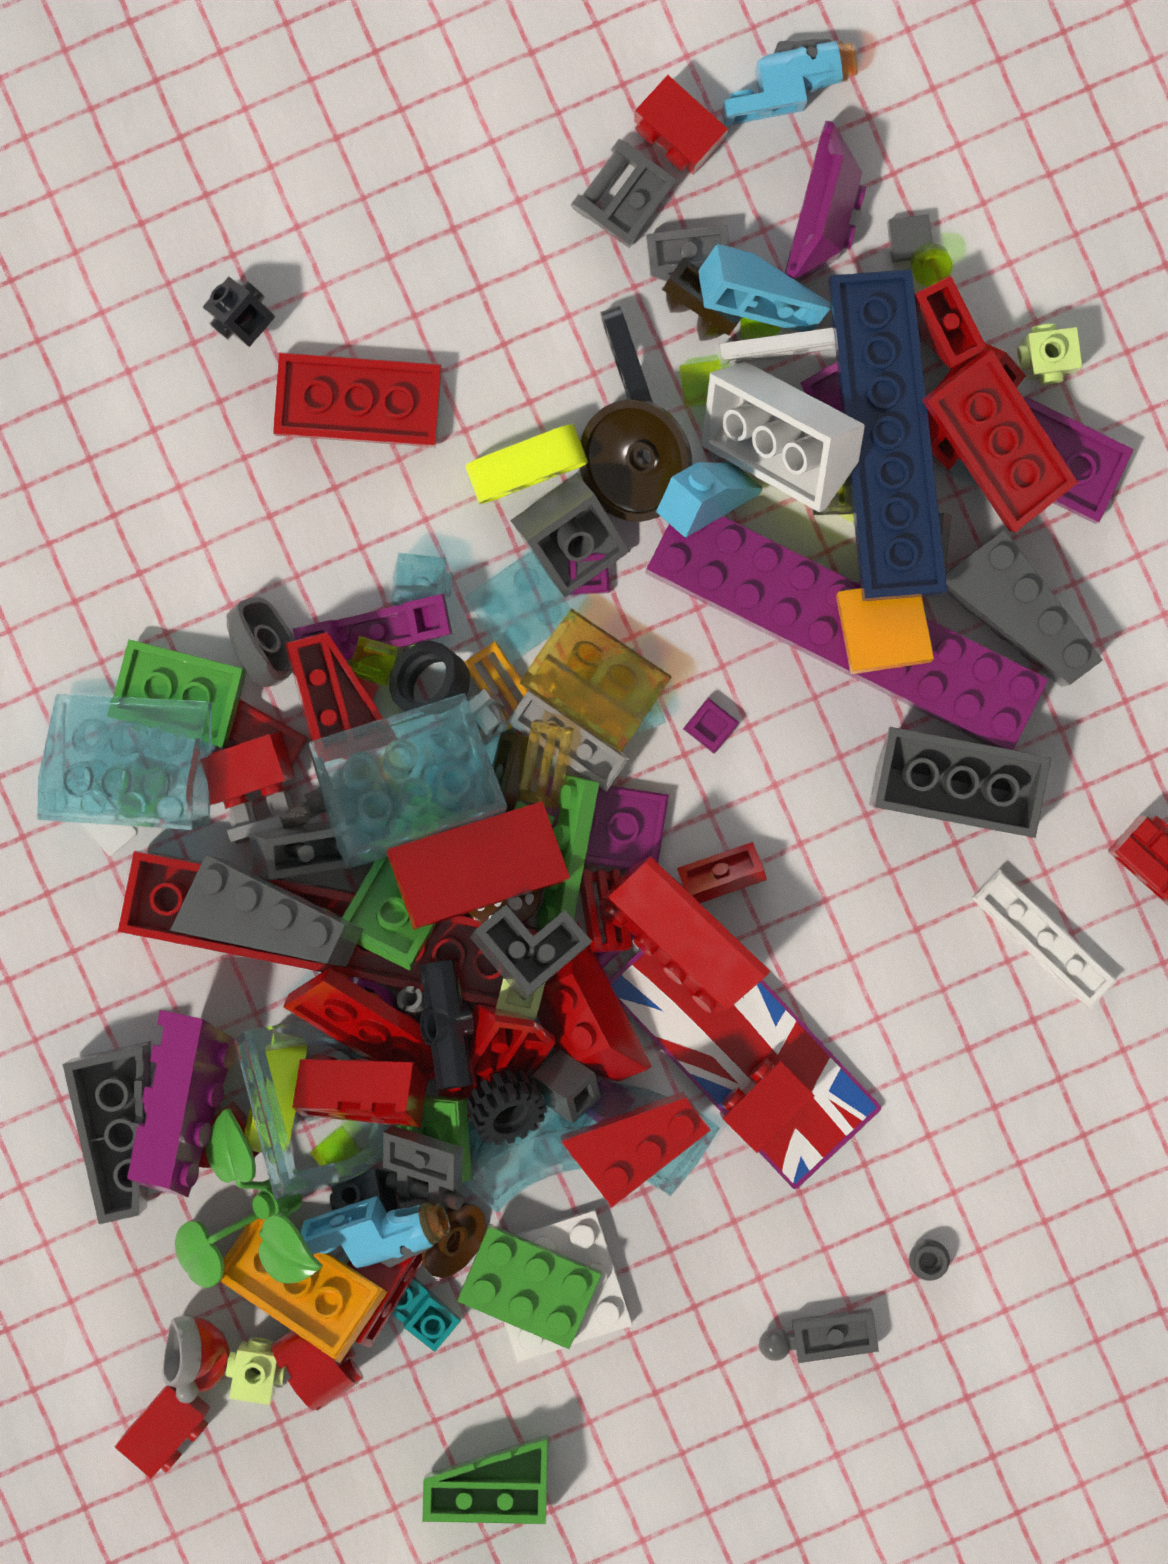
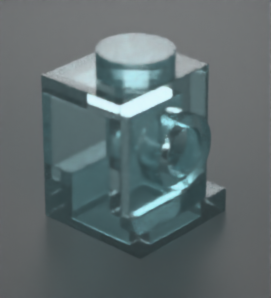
[391,553,453,606]

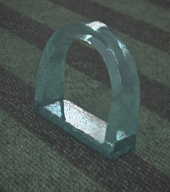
[234,1020,396,1200]

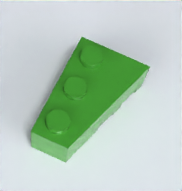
[422,1435,548,1524]

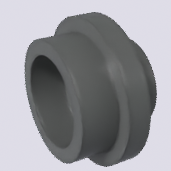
[909,1239,950,1281]

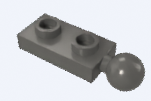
[759,1308,879,1363]

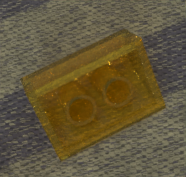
[519,608,672,752]

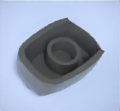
[226,597,295,687]

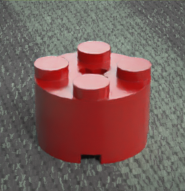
[271,1330,364,1411]

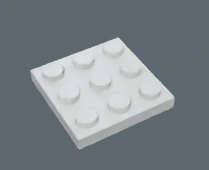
[504,1208,633,1363]

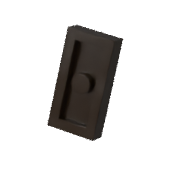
[662,258,742,341]

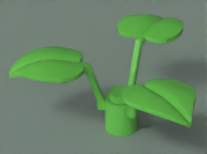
[175,1108,323,1288]

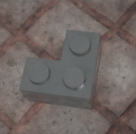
[470,905,592,1001]

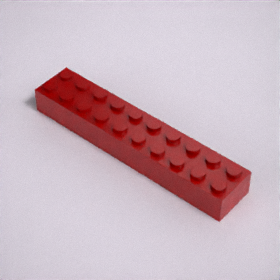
[118,850,538,1006]

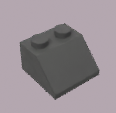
[510,474,630,598]

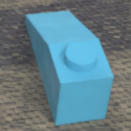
[698,244,831,332]
[656,462,763,538]

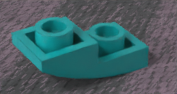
[392,1277,461,1352]

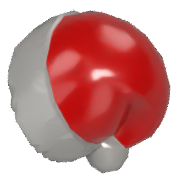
[162,1315,230,1403]

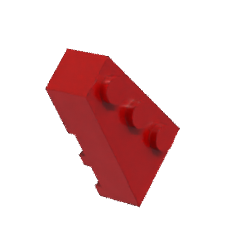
[285,632,399,763]
[292,1055,428,1128]
[561,1092,711,1207]

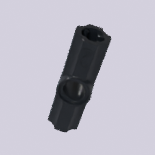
[419,960,475,1090]

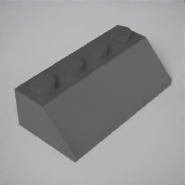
[869,727,1052,838]

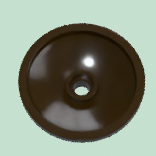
[579,399,692,522]

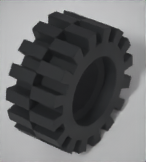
[467,1070,547,1145]

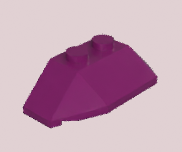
[785,120,866,282]

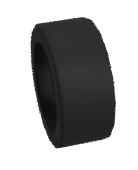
[389,641,470,723]

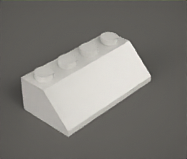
[701,361,865,512]

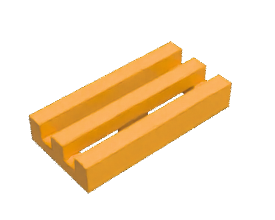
[464,641,529,730]

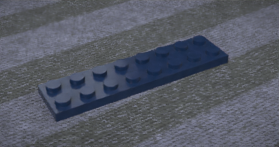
[828,269,947,602]

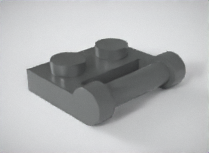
[570,139,677,248]

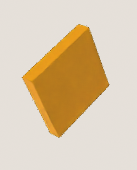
[836,588,934,674]

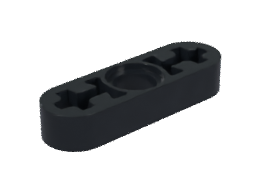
[600,306,653,403]

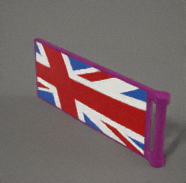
[595,932,881,1189]

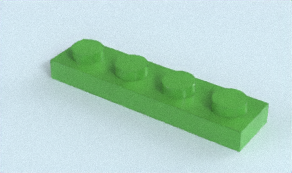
[536,775,599,933]

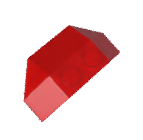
[537,922,652,1082]
[438,1004,555,1118]

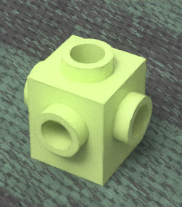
[1017,324,1083,385]
[226,1337,286,1405]

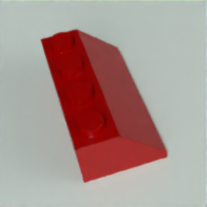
[599,856,770,1013]

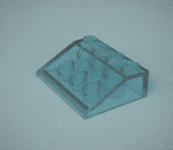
[308,693,507,870]
[37,694,212,830]

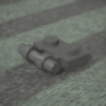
[383,1125,464,1211]

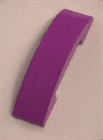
[293,594,453,660]

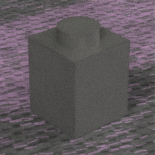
[532,1050,601,1124]

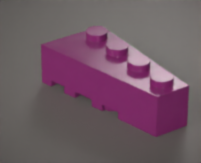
[127,1010,238,1198]

